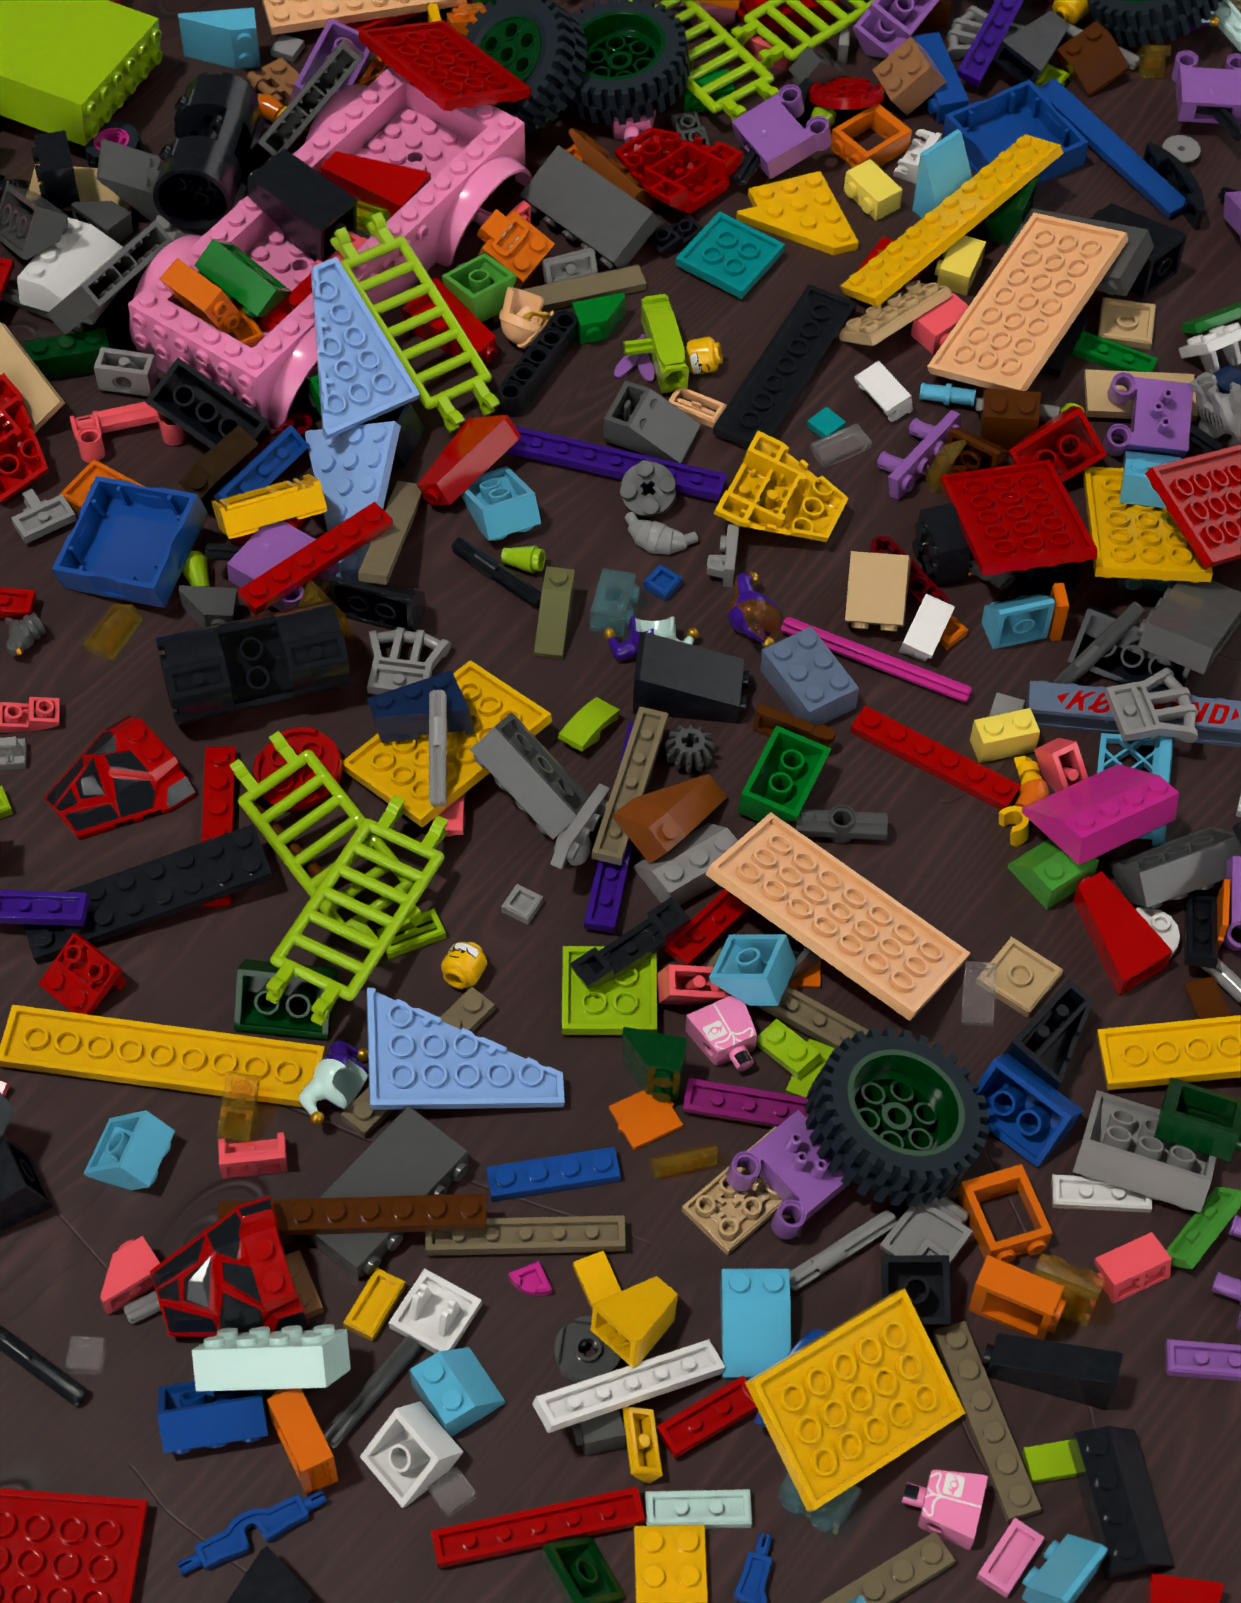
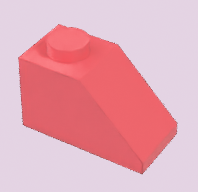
[1034,738,1088,793]
[657,964,730,1006]
[100,1236,160,1315]

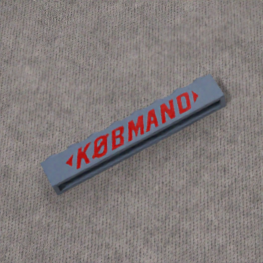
[1026,681,1241,747]

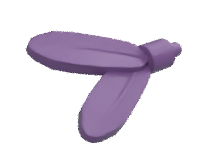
[614,334,655,383]

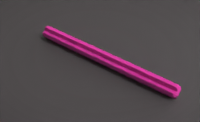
[781,617,972,702]

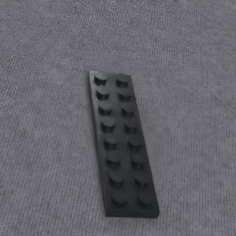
[713,284,857,448]
[23,824,274,964]

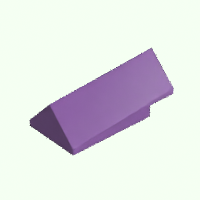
[853,0,939,58]

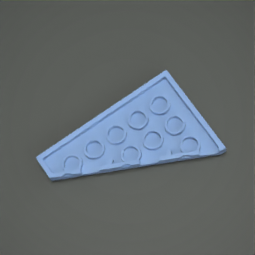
[311,256,420,440]
[305,421,401,574]
[366,988,565,1110]

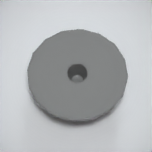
[1162,135,1200,163]

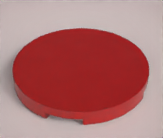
[809,77,885,110]
[253,727,343,811]

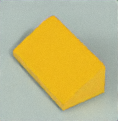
[622,1406,663,1484]

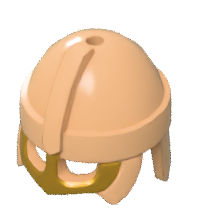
[499,286,554,349]

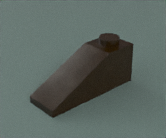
[178,425,260,506]

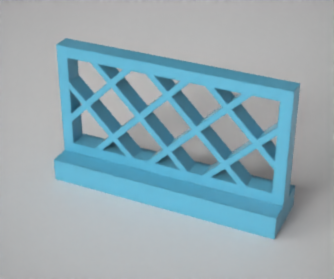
[1097,733,1173,846]

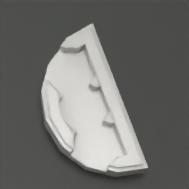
[1136,907,1180,957]

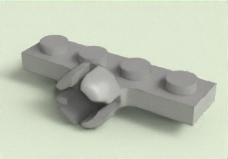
[550,783,610,869]

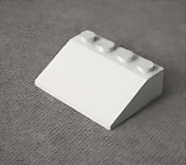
[17,217,123,325]

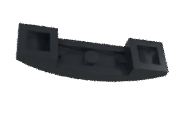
[1143,143,1205,230]
[570,897,691,989]

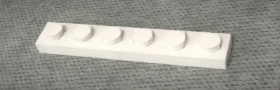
[532,1339,725,1433]

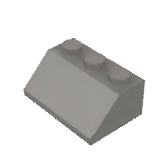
[634,823,738,905]

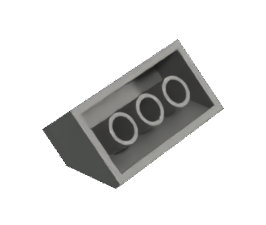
[0,183,68,260]
[470,712,590,839]
[1108,826,1241,909]

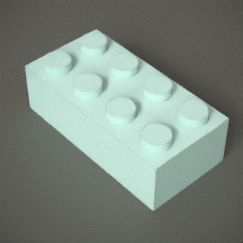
[192,1324,351,1391]

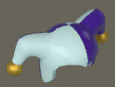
[603,615,699,661]
[299,1040,369,1125]

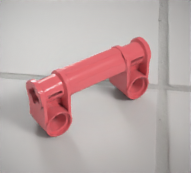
[69,402,187,463]

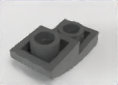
[671,111,711,146]

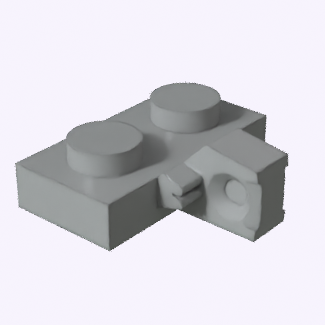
[11,489,77,544]

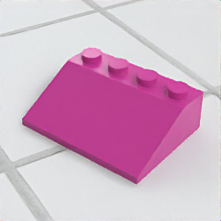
[1022,764,1179,865]

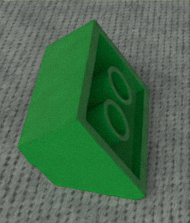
[194,239,291,318]
[737,725,831,822]

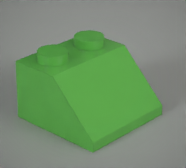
[442,253,517,322]
[1007,838,1099,910]

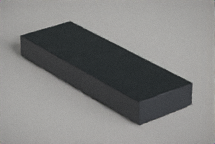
[1040,314,1090,377]
[1184,893,1218,969]

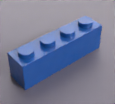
[912,32,969,124]

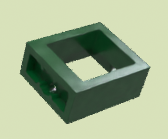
[1154,1078,1241,1162]

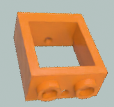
[830,104,912,168]
[159,258,243,334]
[957,1164,1053,1263]
[968,1255,1066,1340]
[267,1388,338,1496]

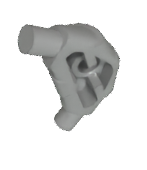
[625,512,698,555]

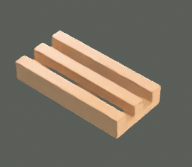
[668,387,727,428]

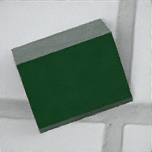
[543,1536,626,1603]

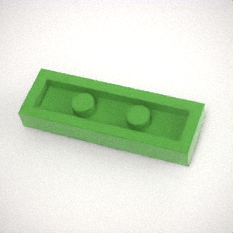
[1166,1186,1241,1269]

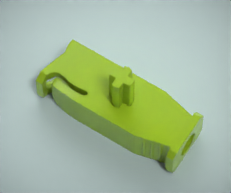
[623,294,690,393]

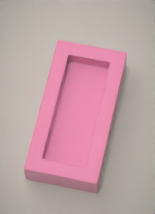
[977,1518,1045,1598]

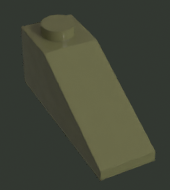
[534,566,575,659]

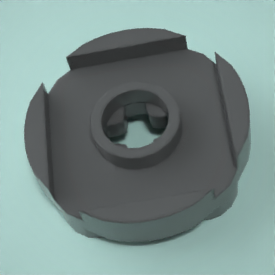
[620,460,676,518]
[554,1316,621,1383]

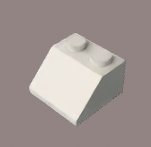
[360,1401,463,1508]

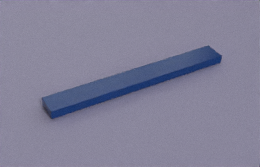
[1037,78,1185,219]

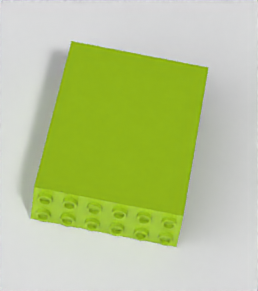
[0,0,162,146]

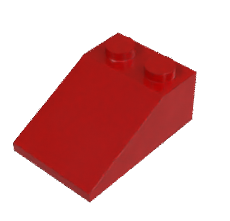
[1008,406,1107,483]

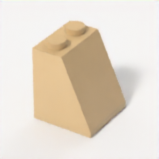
[845,551,911,632]

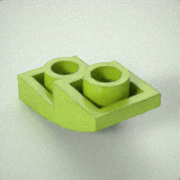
[558,697,620,751]

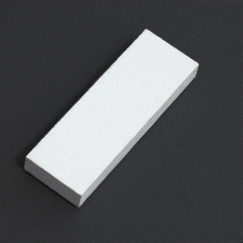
[1051,1174,1152,1213]

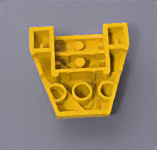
[714,431,849,542]

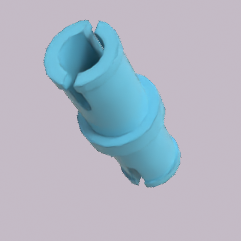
[919,382,976,407]

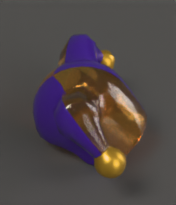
[728,572,780,648]

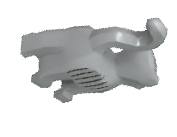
[1189,371,1241,448]

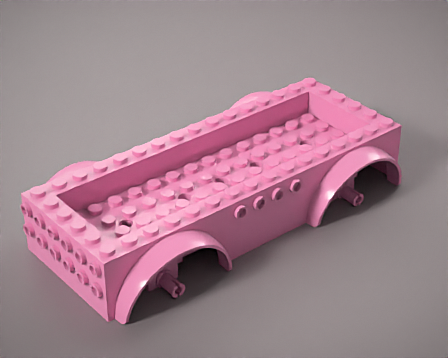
[128,67,532,429]

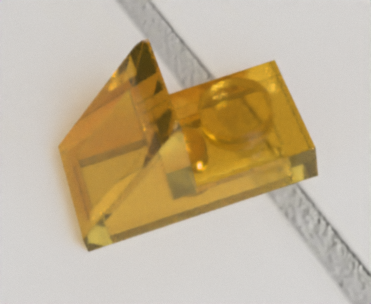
[1136,45,1171,78]
[217,1071,261,1142]

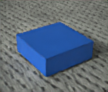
[643,564,683,602]

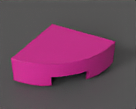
[508,1261,552,1297]

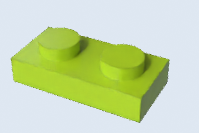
[756,1019,822,1080]

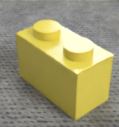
[844,159,903,221]
[935,235,986,296]
[970,708,1040,764]

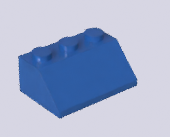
[975,1053,1084,1168]
[157,1381,268,1454]

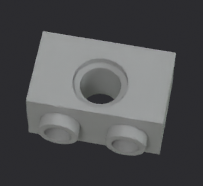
[94,347,158,397]

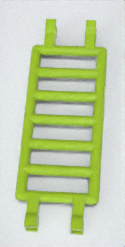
[619,0,779,121]
[731,0,874,70]
[330,212,500,433]
[229,730,425,951]
[266,795,448,1026]

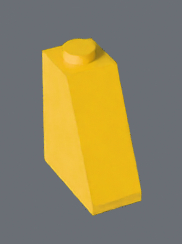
[590,1276,678,1368]

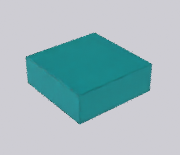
[807,407,846,442]

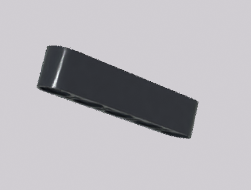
[498,310,577,417]

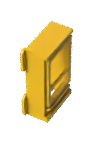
[211,474,328,539]

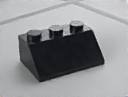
[328,571,425,632]

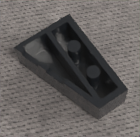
[1003,979,1094,1090]

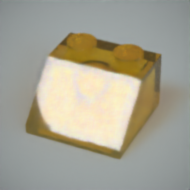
[1033,1253,1105,1327]

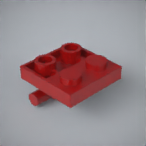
[38,933,127,1015]

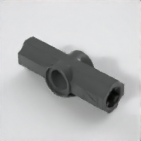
[795,805,888,844]

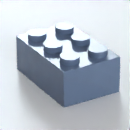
[760,626,859,726]

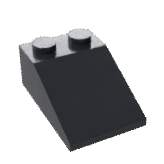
[361,404,425,468]

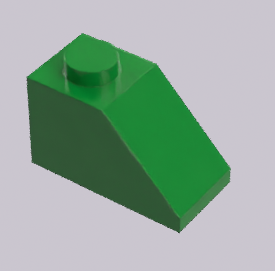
[572,292,625,344]

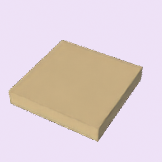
[1098,297,1156,350]
[976,936,1063,1018]

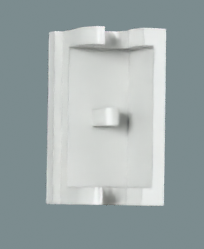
[893,129,941,184]
[855,361,913,422]
[899,594,955,662]

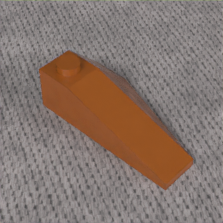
[569,128,662,209]
[612,774,727,864]

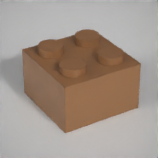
[873,36,946,116]

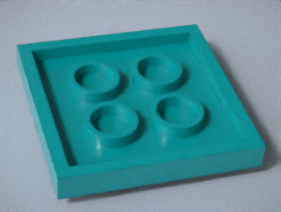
[675,211,785,299]

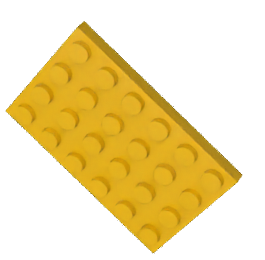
[1083,467,1213,583]
[342,660,553,828]
[745,1289,965,1511]

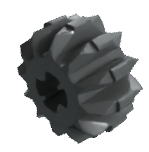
[664,723,715,775]

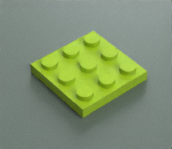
[562,946,657,1035]

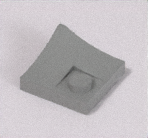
[880,1200,973,1266]

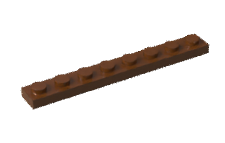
[217,1193,487,1236]

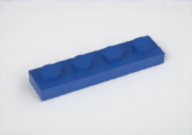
[214,425,309,502]
[486,1147,621,1202]

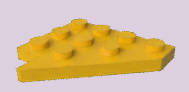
[736,171,859,256]

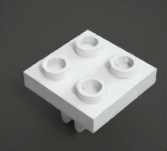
[1178,322,1241,374]
[389,1268,482,1354]

